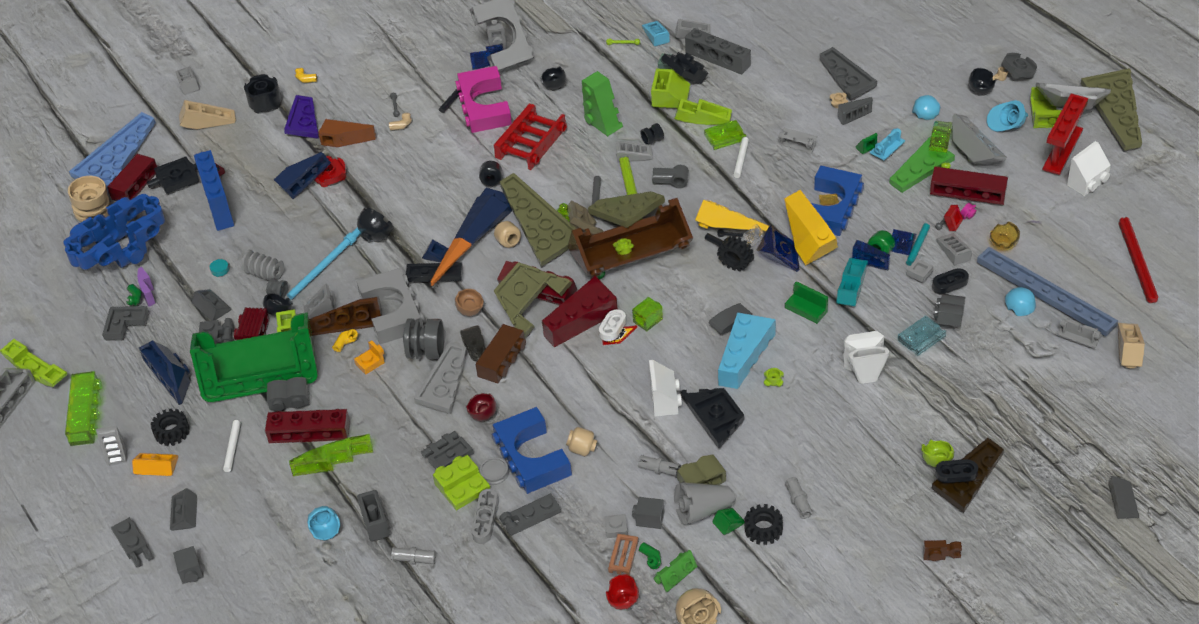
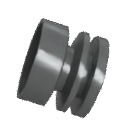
[403,318,444,359]

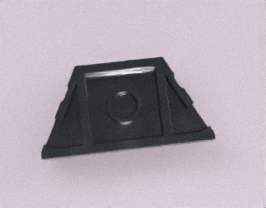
[680,388,744,448]

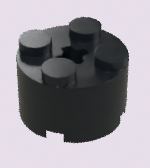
[244,74,282,114]

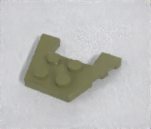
[494,262,572,338]

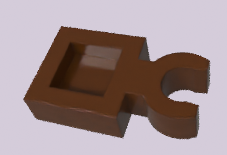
[923,540,962,561]

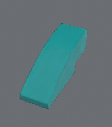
[836,258,868,306]

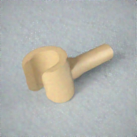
[993,67,1008,81]

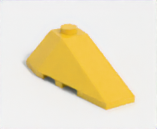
[695,199,773,231]

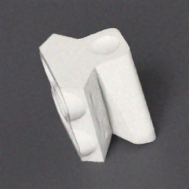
[843,331,889,384]

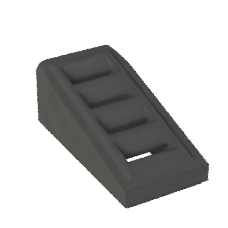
[838,97,873,125]

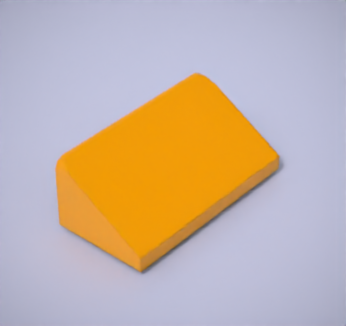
[132,453,178,476]

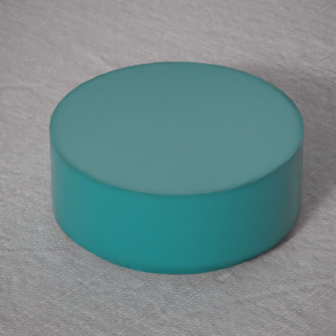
[210,259,229,277]

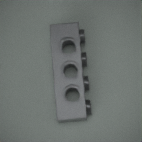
[685,28,751,75]

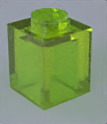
[632,297,663,332]

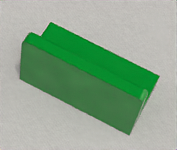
[785,281,828,324]

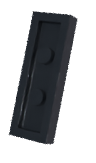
[406,262,463,282]

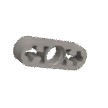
[471,489,499,544]

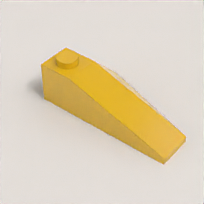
[784,190,838,266]

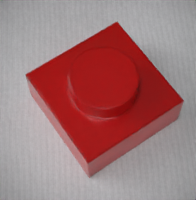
[944,205,963,231]

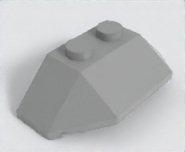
[1036,82,1111,112]
[953,113,1007,164]
[0,368,35,428]

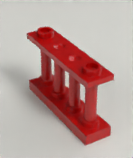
[1042,93,1088,175]
[493,103,567,170]

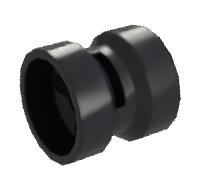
[640,123,664,145]

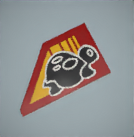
[602,325,637,345]

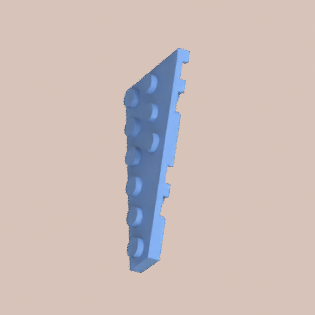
[69,112,156,194]

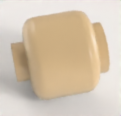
[494,221,521,248]
[566,427,597,456]

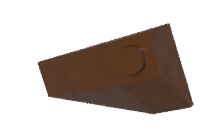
[309,296,382,336]

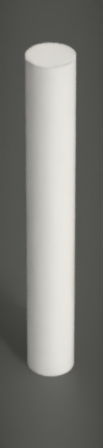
[733,137,749,178]
[223,420,241,472]

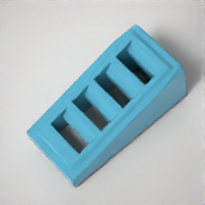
[642,21,670,46]

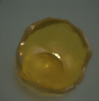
[990,222,1020,251]

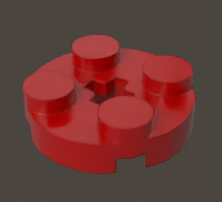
[314,156,346,187]

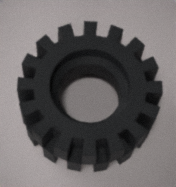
[717,236,754,271]
[151,408,190,446]
[744,504,783,545]

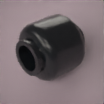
[479,160,502,187]

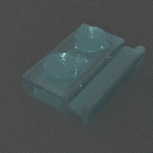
[898,316,946,356]

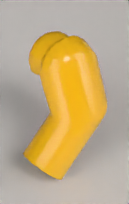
[295,68,317,83]
[332,329,358,352]

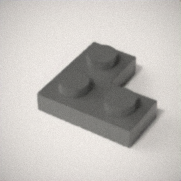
[102,306,149,340]

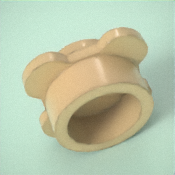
[830,93,848,108]

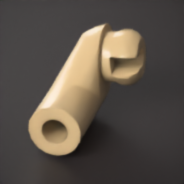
[389,113,412,130]

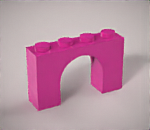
[455,66,512,133]

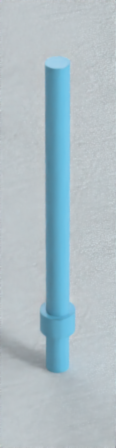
[287,227,361,299]

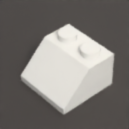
[1067,141,1111,196]
[649,360,682,417]

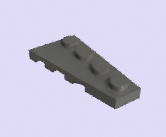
[820,47,877,100]

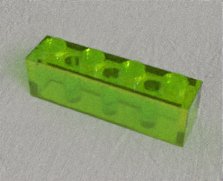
[65,371,102,446]

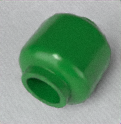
[867,230,895,258]

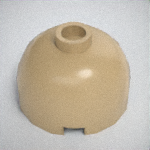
[675,588,721,624]

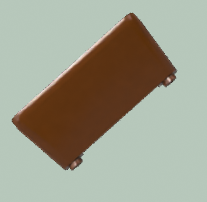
[568,198,693,277]

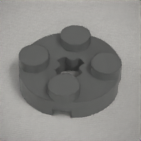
[1001,53,1037,79]

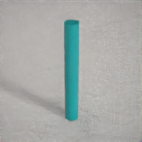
[906,223,930,266]

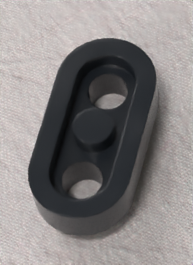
[932,268,969,294]
[935,459,978,483]

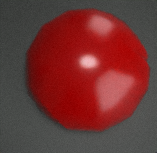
[606,574,639,610]

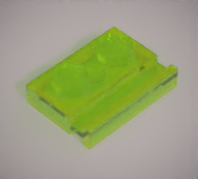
[704,120,746,150]

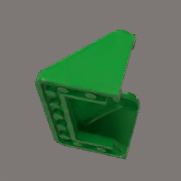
[190,312,317,402]

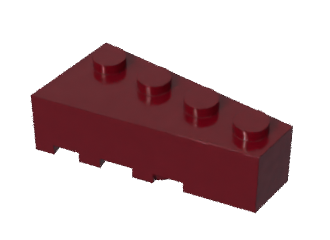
[542,276,618,347]

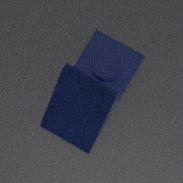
[892,229,917,255]

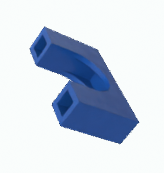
[194,150,234,231]
[811,165,864,236]
[491,407,572,494]

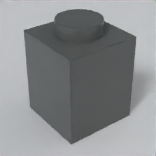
[632,497,665,529]
[173,546,203,584]

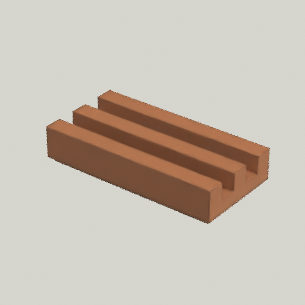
[608,534,639,575]

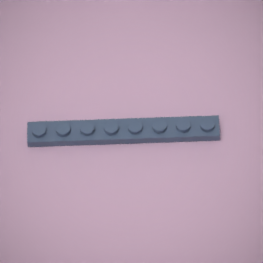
[977,247,1118,337]

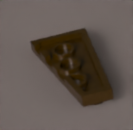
[931,438,1004,513]

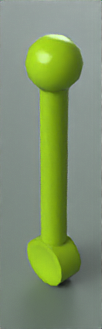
[606,38,640,45]

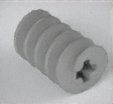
[242,250,284,280]

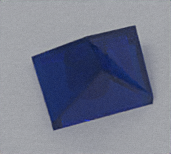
[756,225,800,272]

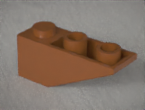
[318,119,376,147]

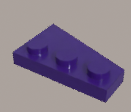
[284,95,318,139]

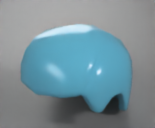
[912,95,941,120]
[1005,287,1036,316]
[307,506,340,541]

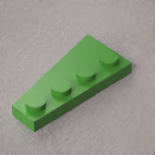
[889,137,955,193]

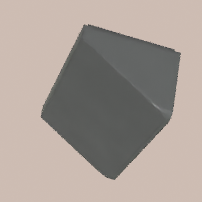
[192,289,231,321]
[1109,476,1139,519]
[170,488,197,531]

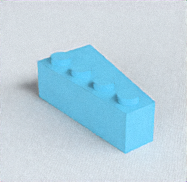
[718,313,776,389]

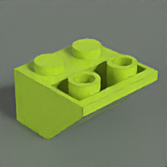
[651,69,691,108]

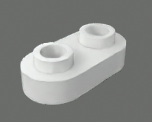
[599,309,626,341]

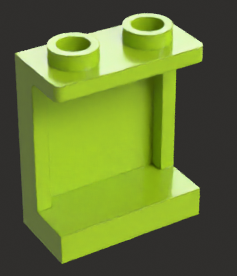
[1030,87,1062,128]

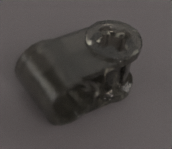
[460,325,486,361]

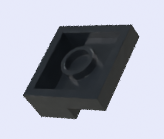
[661,52,708,84]

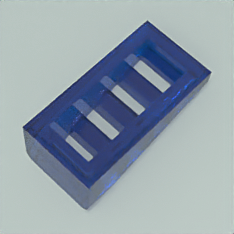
[852,240,890,271]

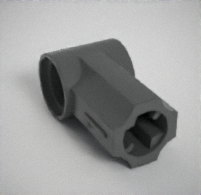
[652,164,689,188]

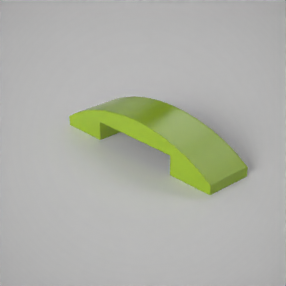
[0,339,67,387]

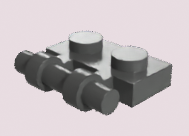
[199,318,234,344]
[421,431,474,469]

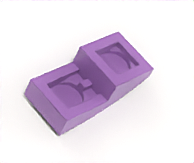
[137,267,156,307]

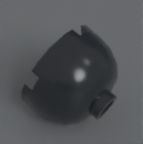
[357,208,394,242]

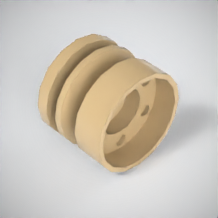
[68,176,111,222]

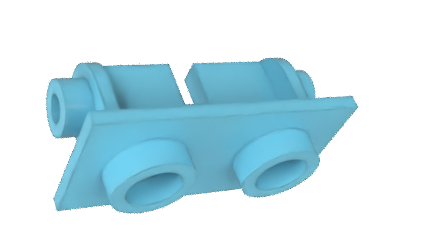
[870,128,905,160]

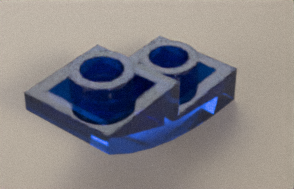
[470,44,503,70]

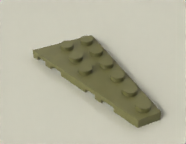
[1081,68,1142,151]
[500,173,577,267]

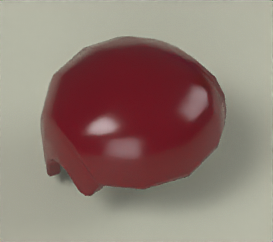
[466,393,497,421]

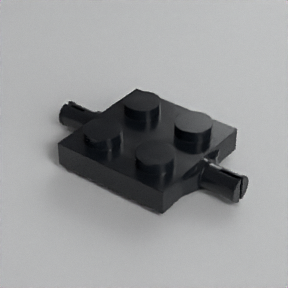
[146,156,199,194]

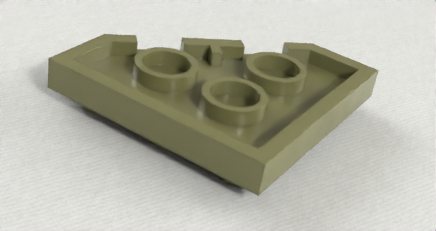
[588,191,665,228]

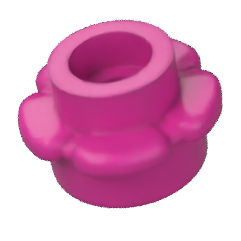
[961,203,977,220]

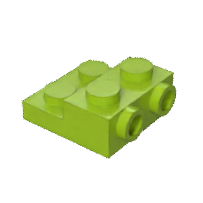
[433,455,491,511]

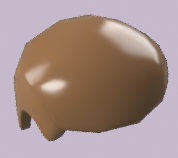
[455,288,484,317]

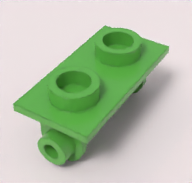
[654,550,698,592]

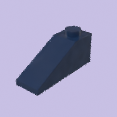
[274,152,331,199]

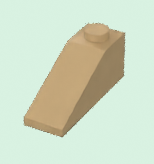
[179,100,236,129]
[1117,323,1145,368]

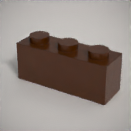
[475,324,526,384]

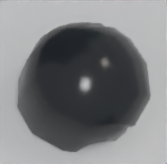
[540,66,566,90]
[969,68,996,94]
[263,293,293,317]

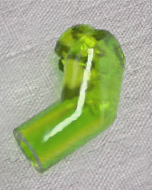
[557,203,570,222]

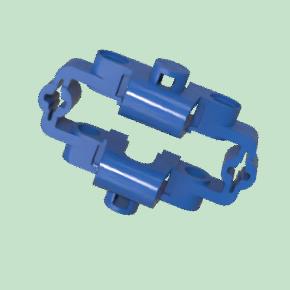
[63,194,165,270]

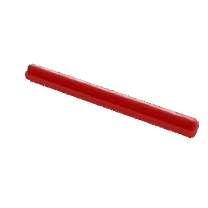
[1119,217,1159,303]

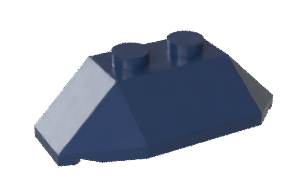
[139,340,190,405]

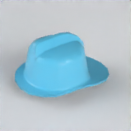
[987,100,1028,132]

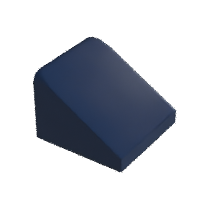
[422,239,449,262]

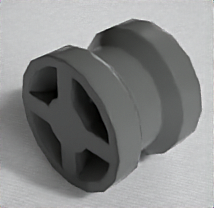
[266,278,288,298]

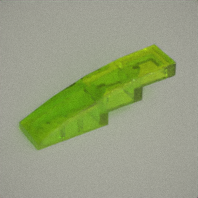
[929,121,953,153]
[289,434,373,476]

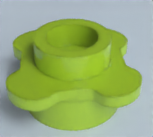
[613,239,634,255]
[764,368,784,387]

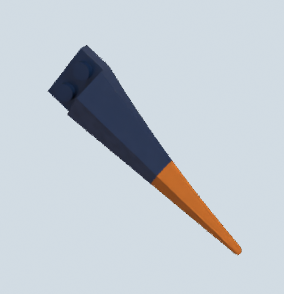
[430,187,512,286]

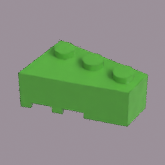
[582,71,623,137]

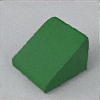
[855,133,878,154]
[712,508,744,535]

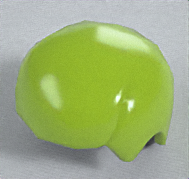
[921,440,954,468]

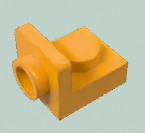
[354,340,385,375]

